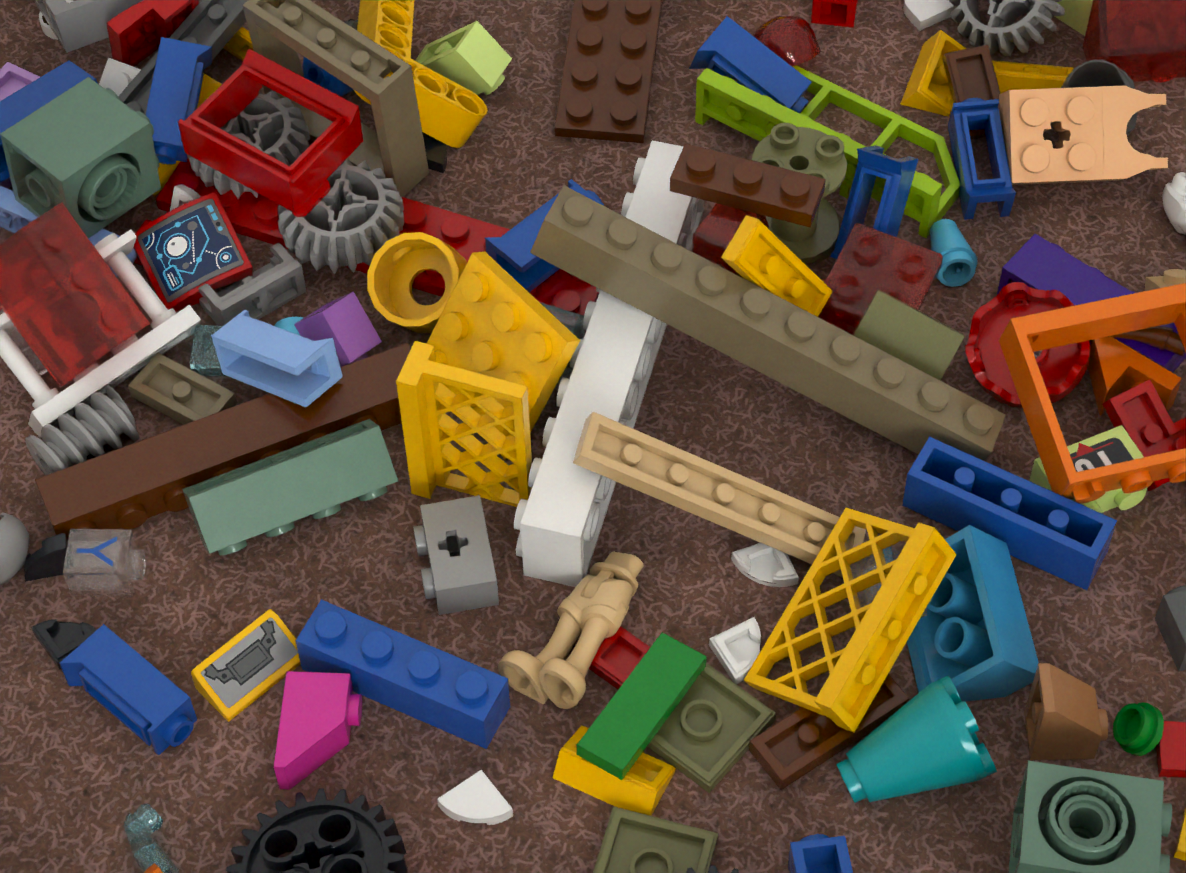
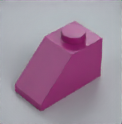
[274,671,362,790]

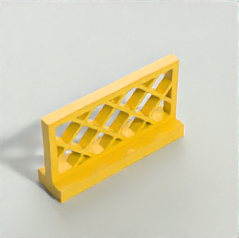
[396,341,532,507]
[744,508,957,733]

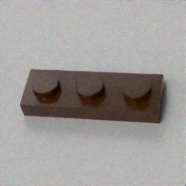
[670,143,826,228]
[749,674,910,790]

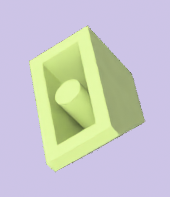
[415,21,512,95]

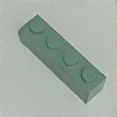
[182,419,398,555]

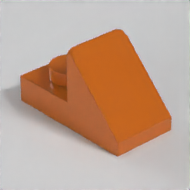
[1088,337,1182,416]

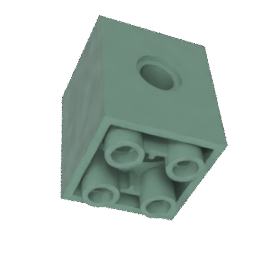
[0,77,161,247]
[1008,760,1172,873]

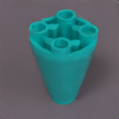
[836,675,997,803]

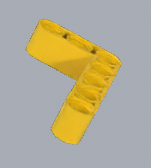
[353,0,488,148]

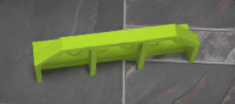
[695,62,960,238]

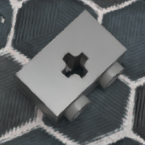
[413,495,499,615]

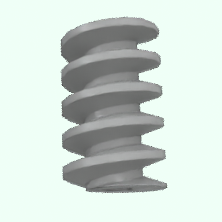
[25,385,139,475]

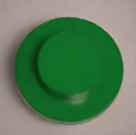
[1113,702,1164,756]

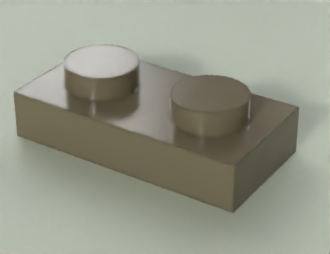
[128,353,237,425]

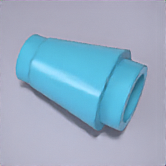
[930,219,978,287]

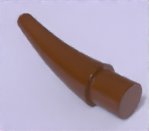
[1108,326,1186,357]

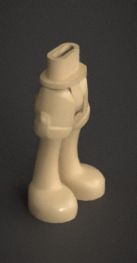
[498,552,644,709]

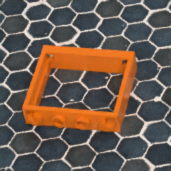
[999,283,1186,504]

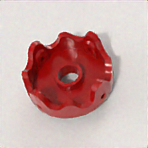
[965,282,1091,408]

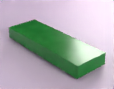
[576,632,707,780]

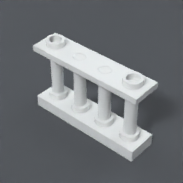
[0,229,201,438]

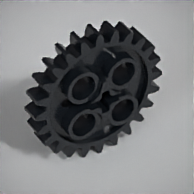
[226,788,408,873]

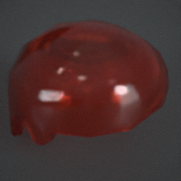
[752,16,821,66]

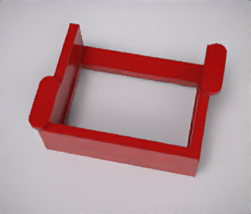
[178,48,363,217]

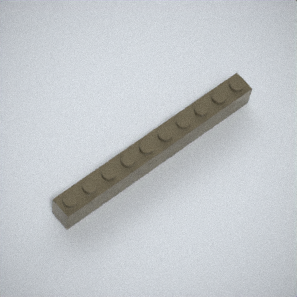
[530,185,1006,461]

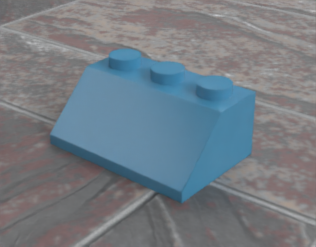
[907,525,1039,702]

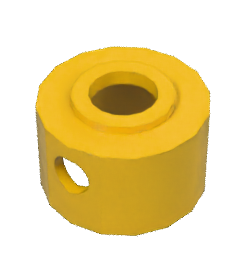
[367,232,467,333]

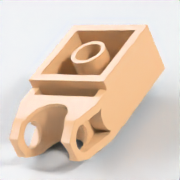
[999,86,1168,185]

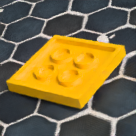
[426,252,580,459]

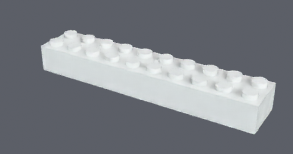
[514,140,704,587]

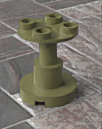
[749,123,847,265]

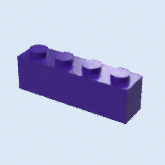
[997,234,1186,373]

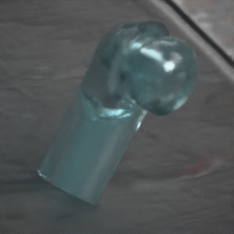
[123,803,179,873]

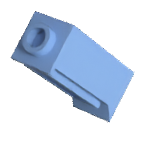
[211,310,343,407]

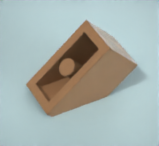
[1024,663,1108,760]

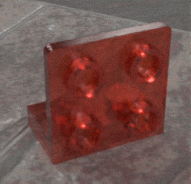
[818,223,943,334]

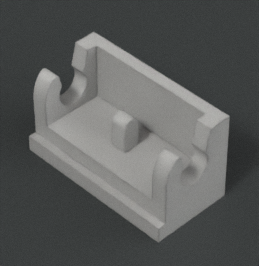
[198,243,306,328]

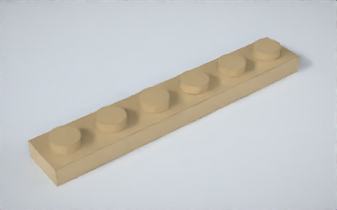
[573,412,866,577]

